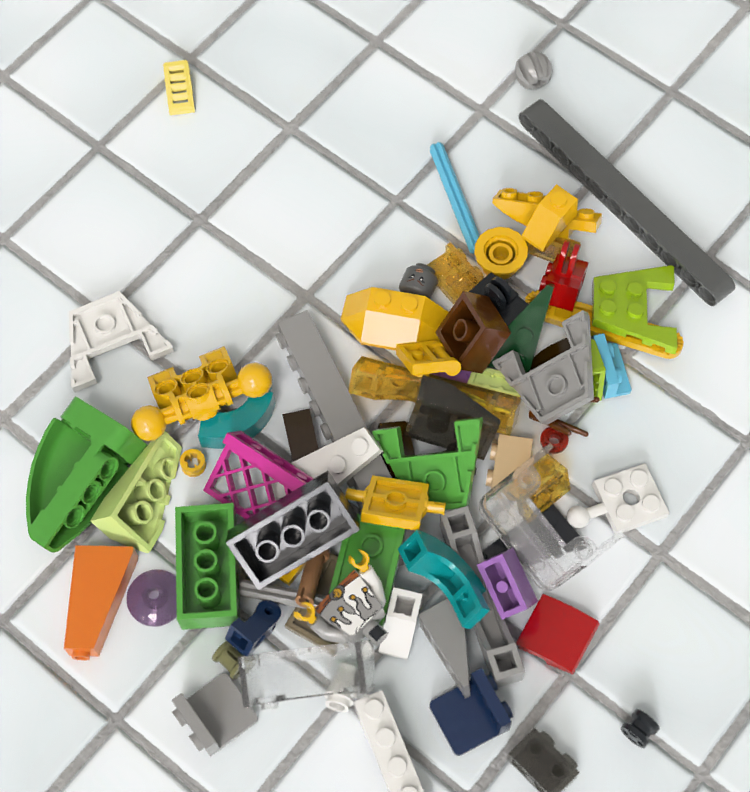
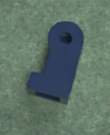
[225,600,281,657]

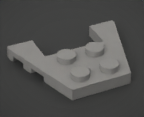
[492,310,594,425]

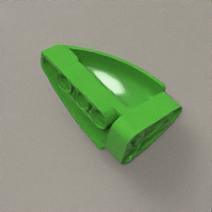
[26,396,147,553]

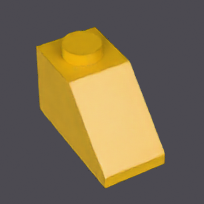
[522,184,578,252]

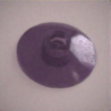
[126,570,177,627]

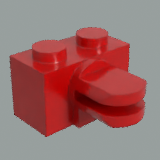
[539,240,589,312]

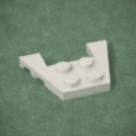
[69,291,174,393]

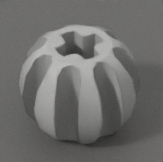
[514,52,553,90]

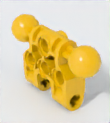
[131,346,272,441]

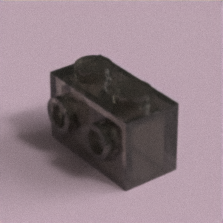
[507,728,580,792]

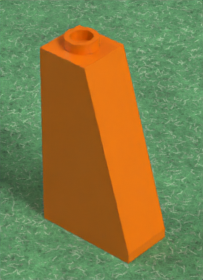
[64,545,138,661]

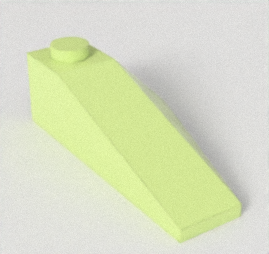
[90,431,182,553]

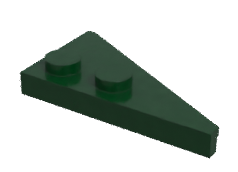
[488,283,555,373]

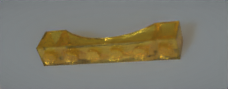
[349,356,522,436]

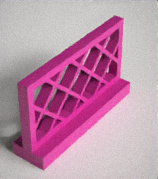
[203,431,314,519]

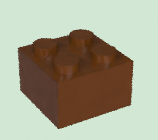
[435,291,511,374]

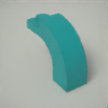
[198,365,276,449]
[398,530,490,629]

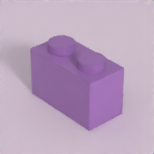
[477,548,538,620]

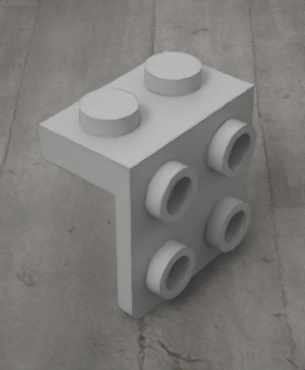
[172,674,258,757]

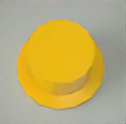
[474,227,528,280]

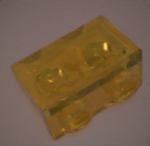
[427,242,484,305]
[506,454,571,523]

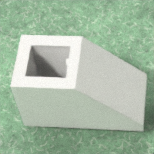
[378,587,422,660]

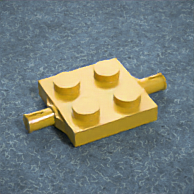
[345,475,446,530]

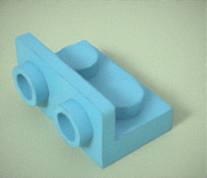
[593,334,632,399]

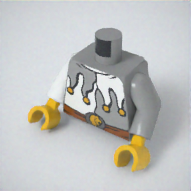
[294,549,389,646]

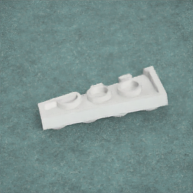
[269,427,383,500]

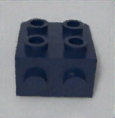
[429,668,513,756]

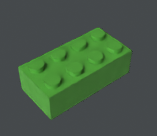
[175,503,240,630]

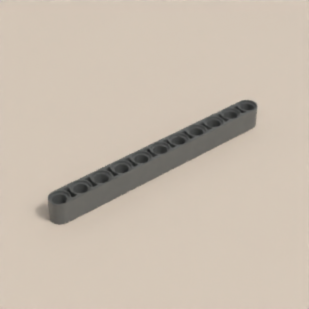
[518,99,735,306]

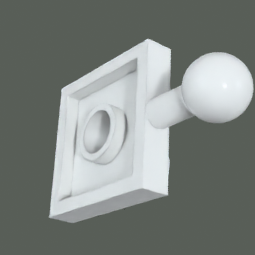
[567,463,669,535]

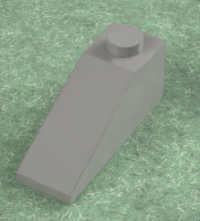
[418,598,471,699]

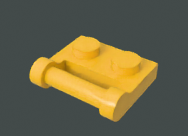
[396,340,461,377]

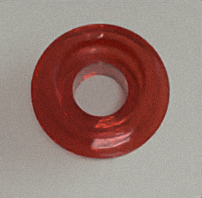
[540,427,569,454]

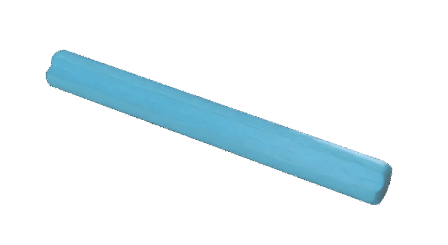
[430,142,480,254]

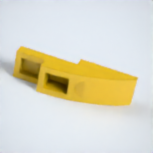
[492,188,602,239]

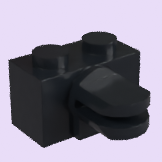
[469,272,528,326]

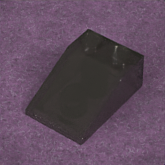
[403,375,501,460]

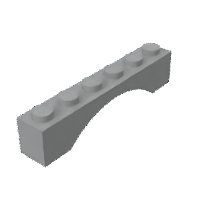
[439,506,525,688]

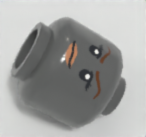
[399,263,438,300]

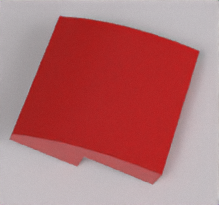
[516,594,600,675]

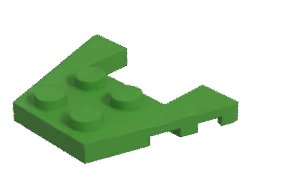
[372,417,483,510]

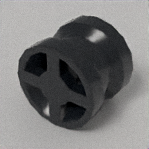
[620,709,660,748]

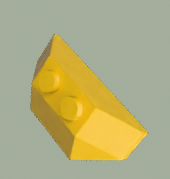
[341,287,449,351]

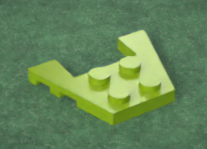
[592,265,677,354]

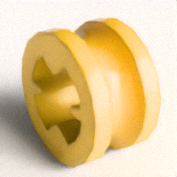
[180,449,206,477]

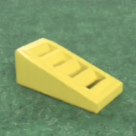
[163,60,195,115]

